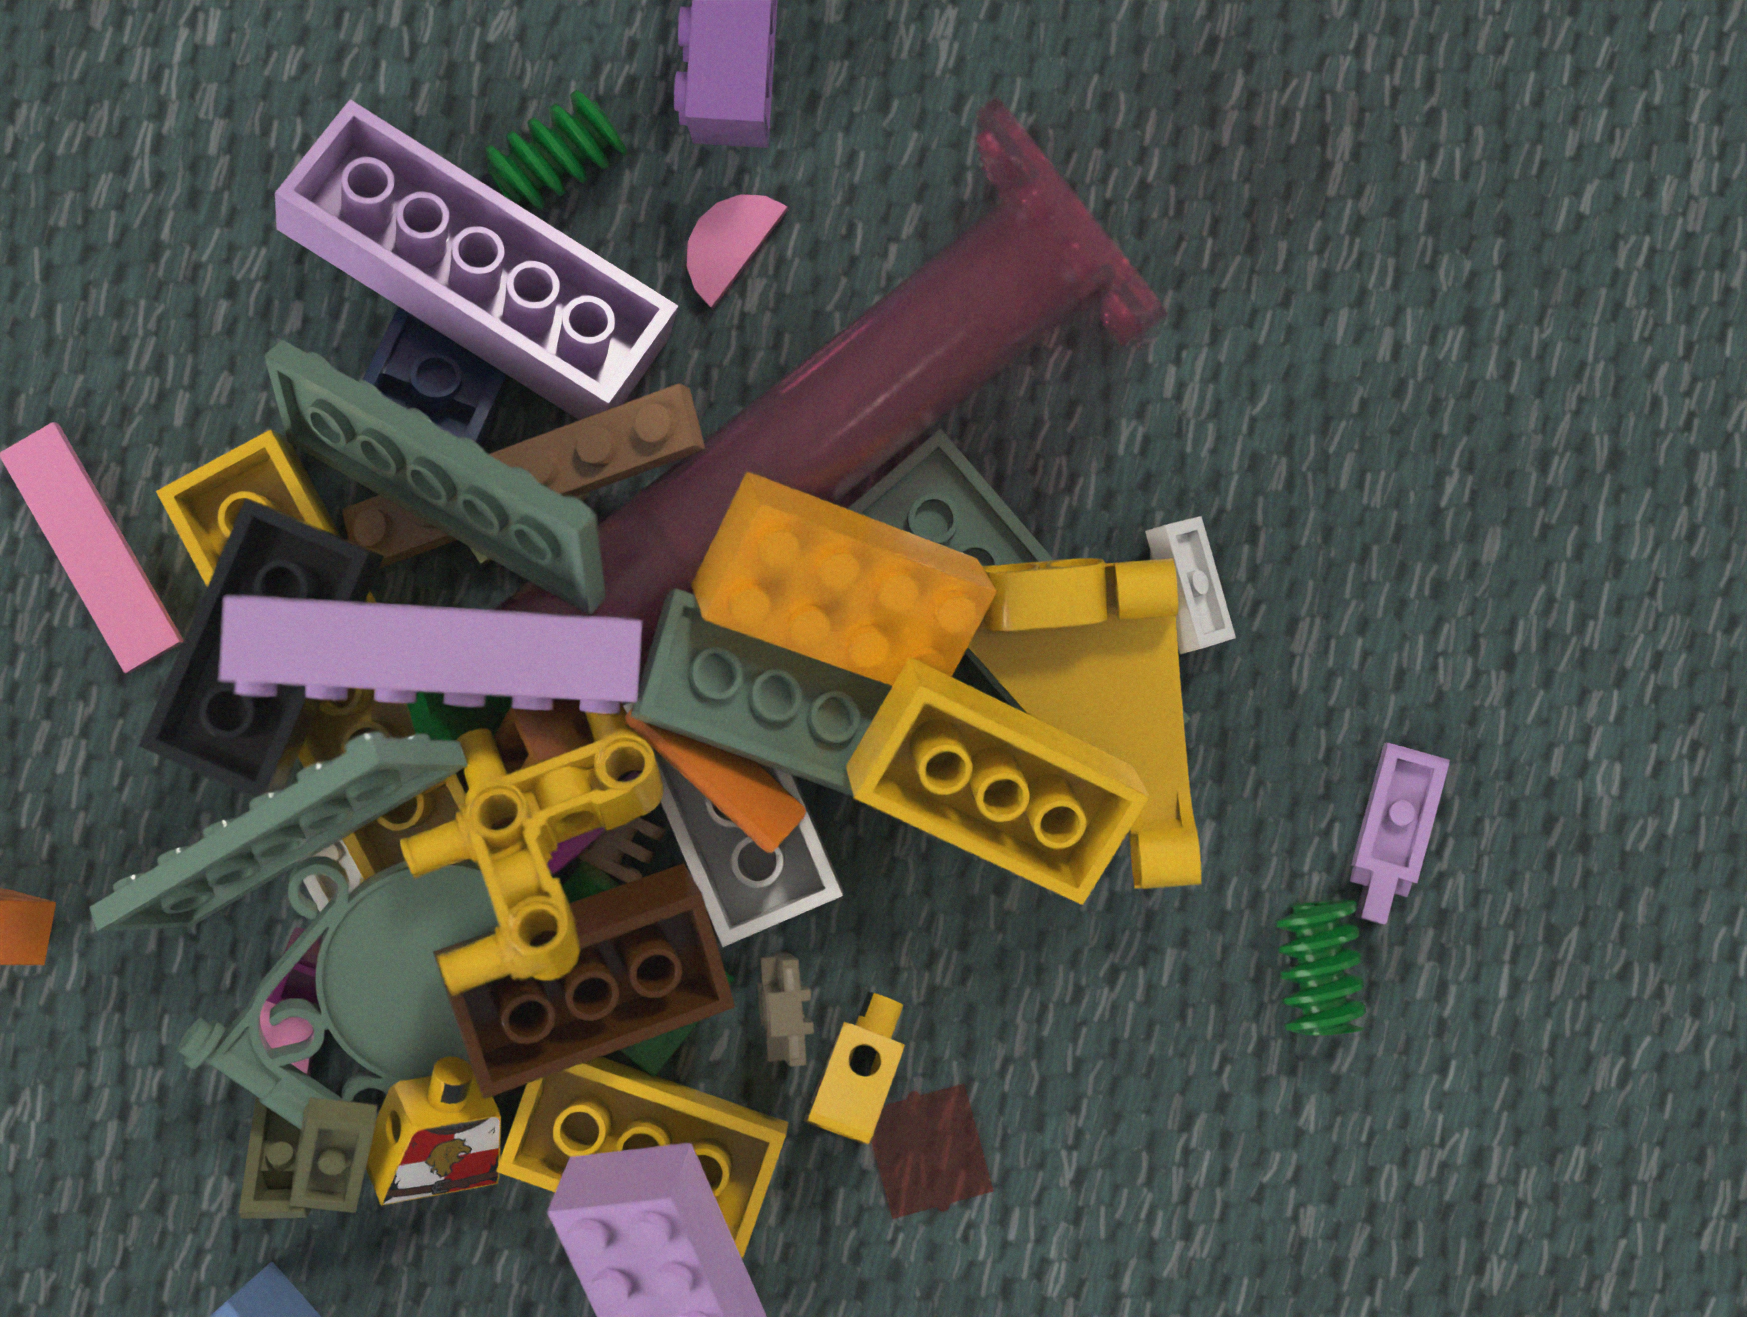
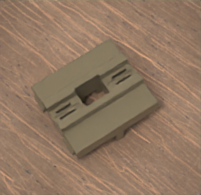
[757,951,814,1067]

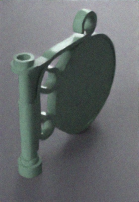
[177,856,500,1204]

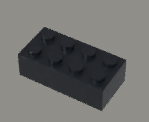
[138,499,384,798]

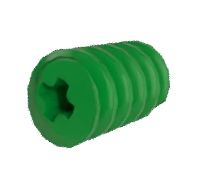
[484,90,628,210]
[1275,900,1366,1036]

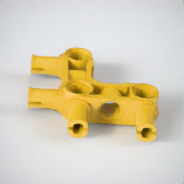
[400,701,664,996]

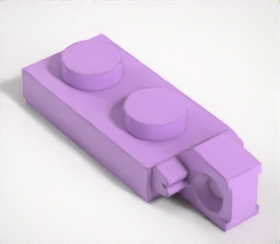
[1350,743,1450,925]

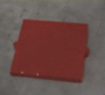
[871,1083,994,1219]

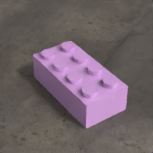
[547,1143,767,1317]

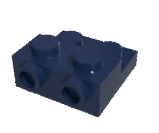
[362,306,510,449]

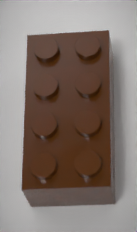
[433,863,735,1099]

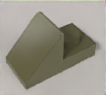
[239,1096,313,1219]
[289,1097,377,1213]

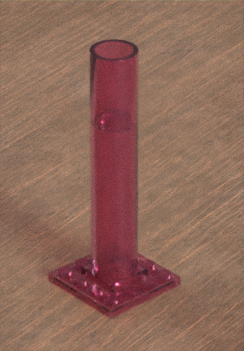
[492,96,1169,701]

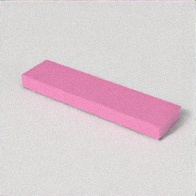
[0,422,184,674]

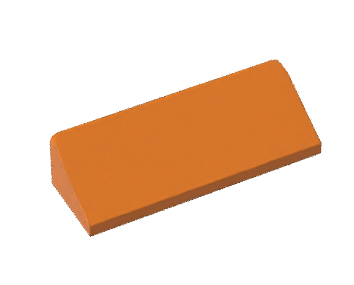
[625,708,807,853]

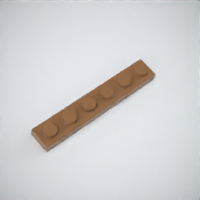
[342,383,706,568]

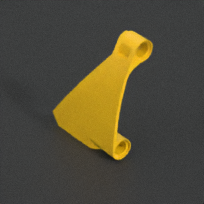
[968,558,1201,889]

